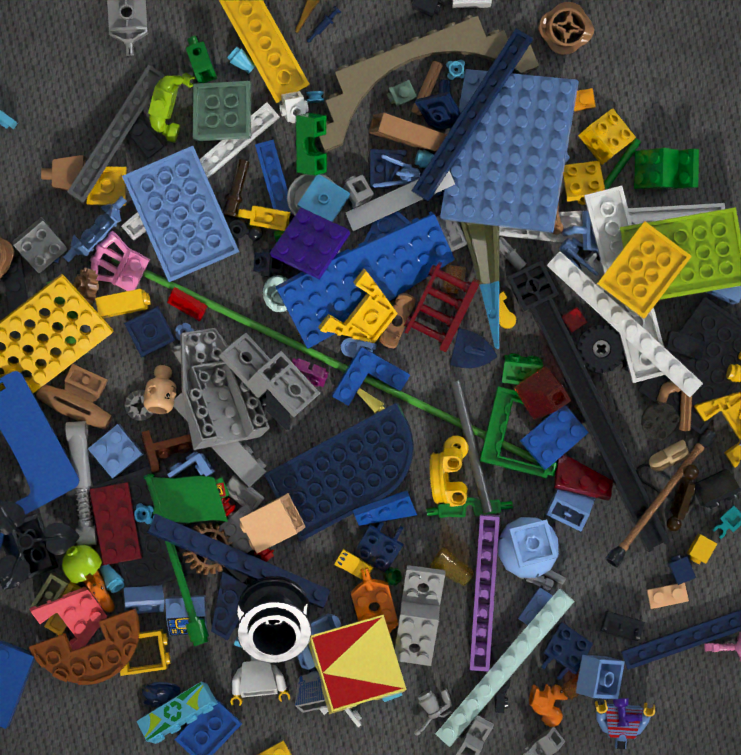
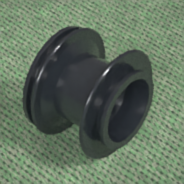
[237,576,311,663]

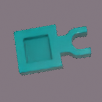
[712,505,741,539]

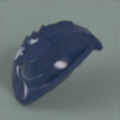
[142,682,180,708]

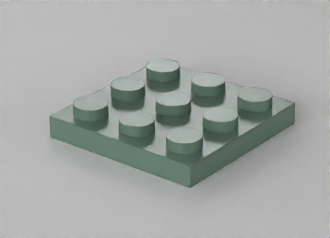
[193,81,251,141]

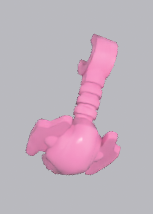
[704,632,741,662]

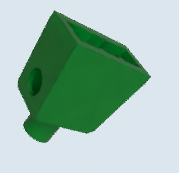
[186,36,218,83]

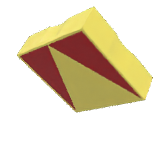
[308,615,407,714]

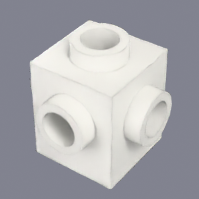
[280,91,308,123]

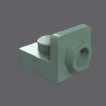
[387,80,417,107]

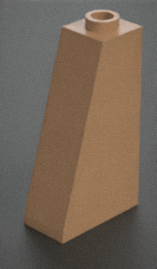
[368,113,447,153]

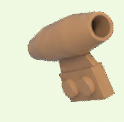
[36,364,112,429]

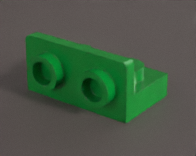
[502,353,543,387]

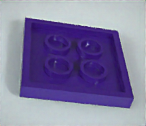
[270,208,350,280]

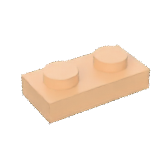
[647,583,689,609]

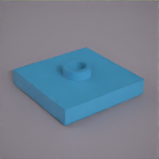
[297,174,350,222]

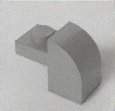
[456,715,494,755]
[523,726,565,755]

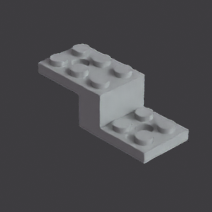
[219,333,320,417]
[395,565,445,666]

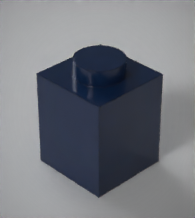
[667,554,696,585]

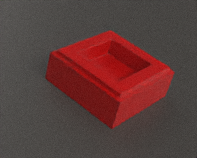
[562,307,588,333]

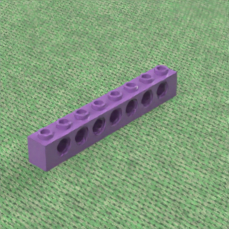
[470,514,500,672]

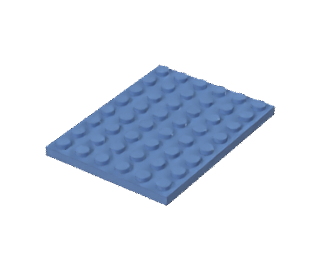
[440,69,579,233]

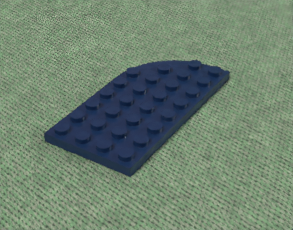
[264,402,414,542]

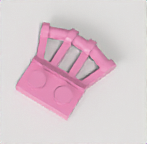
[90,231,150,291]

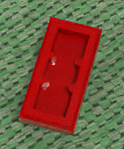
[167,287,208,321]

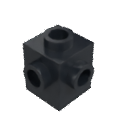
[253,249,284,277]

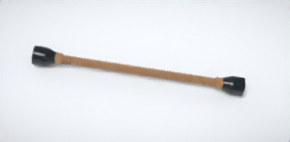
[605,428,717,568]

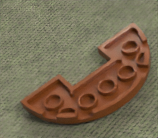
[29,607,140,685]

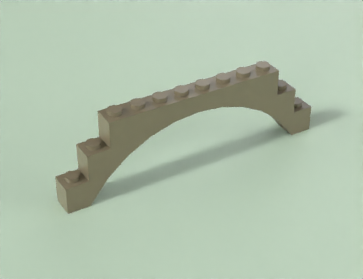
[319,15,539,152]

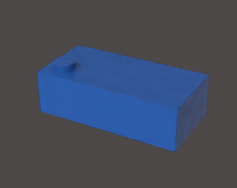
[0,640,35,729]

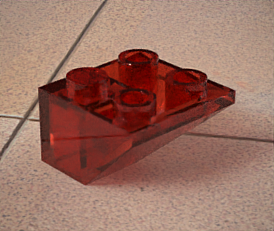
[514,366,571,419]

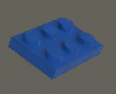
[520,403,589,470]
[174,697,242,755]

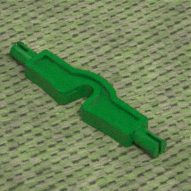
[426,497,513,518]

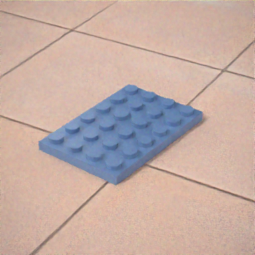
[122,146,239,282]

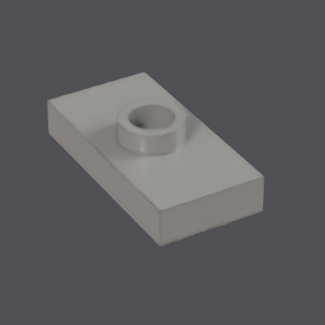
[436,215,468,252]
[226,474,264,511]

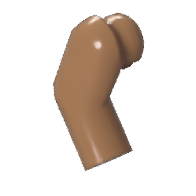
[657,381,681,404]

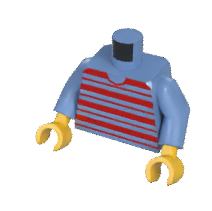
[595,700,655,749]

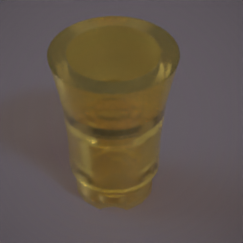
[429,546,474,586]

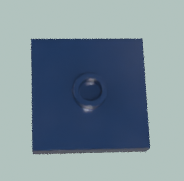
[124,306,176,357]

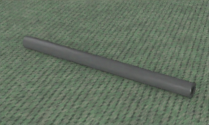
[451,380,492,513]

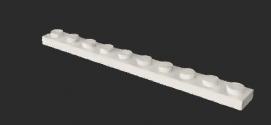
[121,102,280,241]
[547,252,703,397]

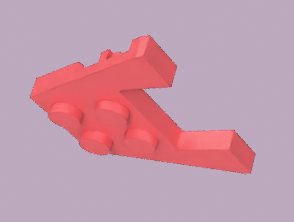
[29,587,108,650]

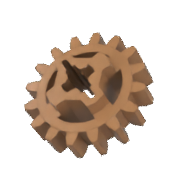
[73,268,99,305]

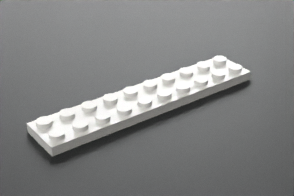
[584,186,665,383]

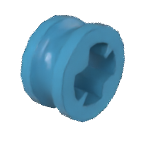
[307,91,324,103]

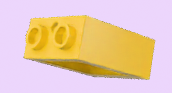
[95,289,151,318]
[120,629,171,676]

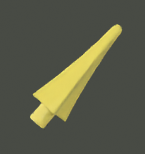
[357,388,385,414]

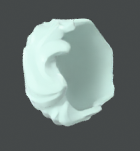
[263,275,288,312]

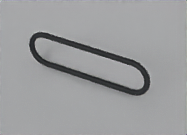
[636,464,695,507]

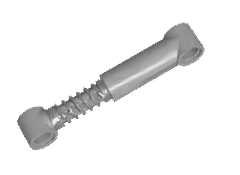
[66,421,98,546]

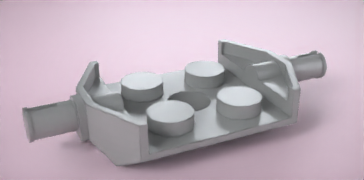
[107,0,148,56]

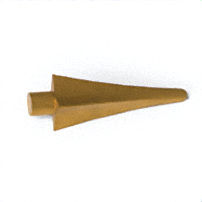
[295,0,320,33]

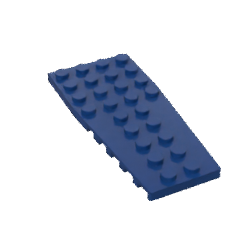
[275,211,455,349]

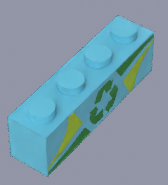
[137,682,218,744]

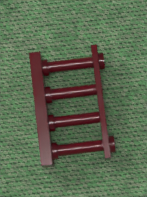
[404,261,481,352]

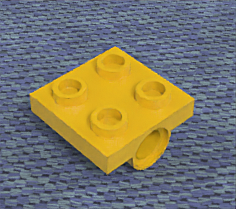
[563,161,605,205]

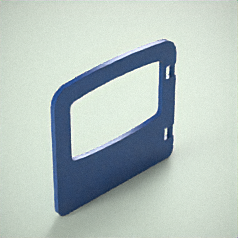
[0,371,80,515]

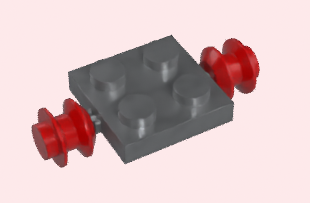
[219,498,274,562]

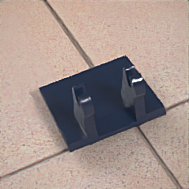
[353,521,404,573]
[541,622,593,680]

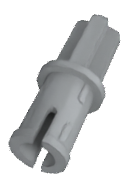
[499,237,527,271]

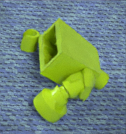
[148,73,195,143]

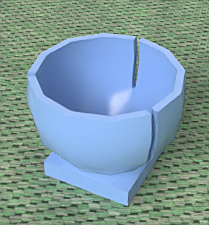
[498,517,558,578]

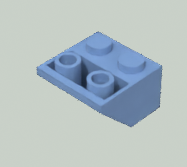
[545,489,595,531]

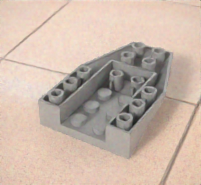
[180,328,270,450]

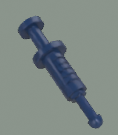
[307,6,341,43]

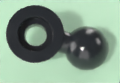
[228,218,263,241]

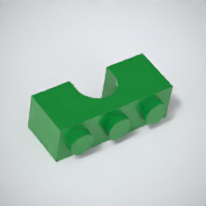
[296,113,327,176]

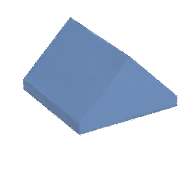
[124,585,164,614]

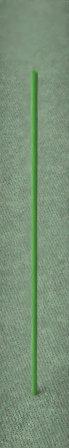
[111,258,556,472]

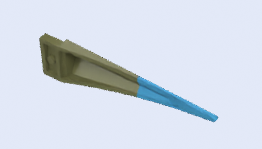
[461,222,499,349]

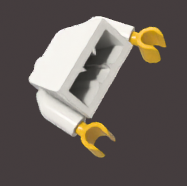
[230,657,290,706]

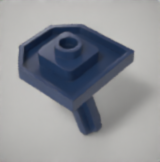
[415,79,461,130]

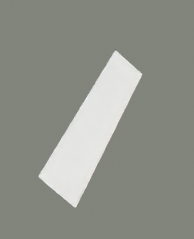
[346,171,455,231]

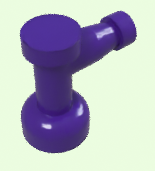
[613,698,642,727]

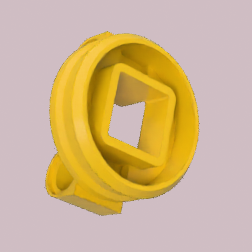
[430,447,468,507]

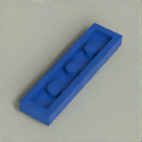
[255,140,292,215]

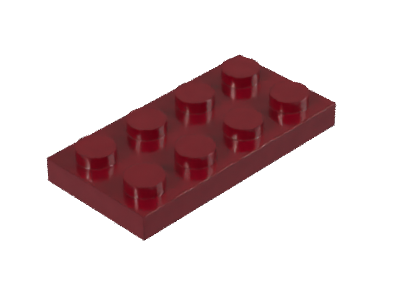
[90,482,142,565]

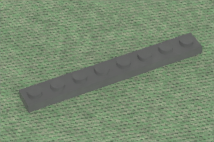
[67,65,165,203]

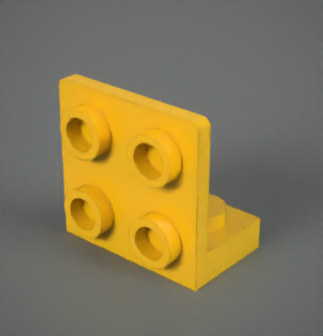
[578,109,636,165]

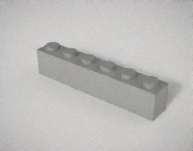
[173,393,267,487]

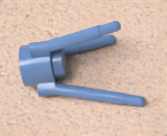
[373,155,420,187]
[559,237,599,276]

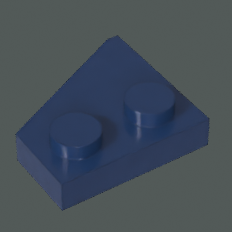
[369,149,407,189]

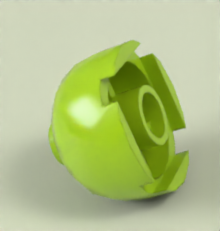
[62,545,102,583]

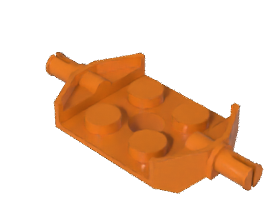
[351,567,398,633]

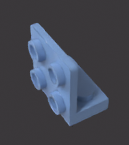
[167,452,216,478]

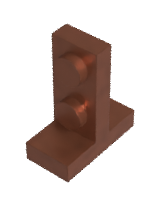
[142,430,193,474]

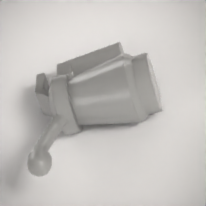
[414,688,452,736]

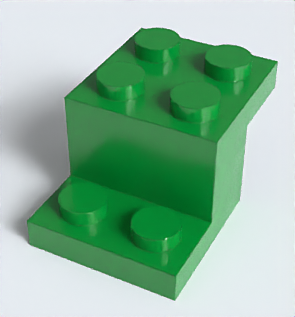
[634,148,699,190]

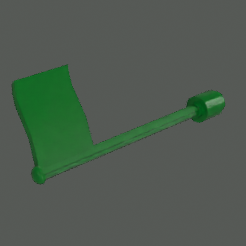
[144,474,228,646]

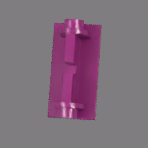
[292,358,329,387]

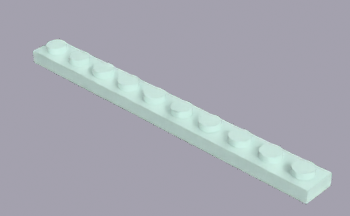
[435,589,575,747]

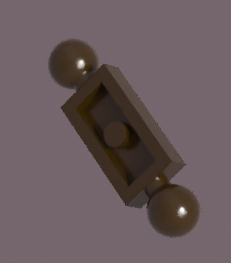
[666,464,699,531]

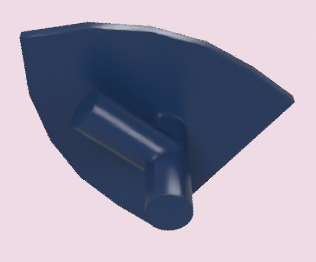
[450,328,497,368]

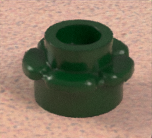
[384,567,402,586]

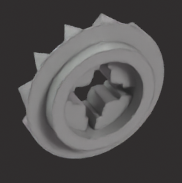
[125,390,153,421]

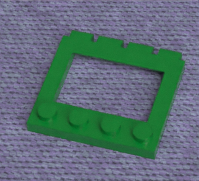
[479,386,570,479]

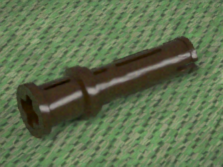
[222,159,250,218]

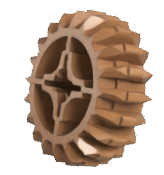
[182,523,233,575]

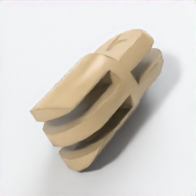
[649,440,690,472]

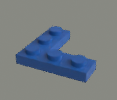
[332,346,410,406]

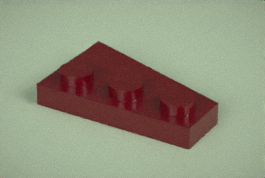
[554,454,613,501]

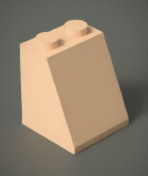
[240,493,306,553]

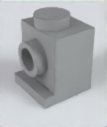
[343,175,374,209]

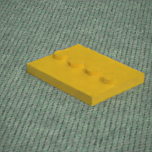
[597,221,692,319]

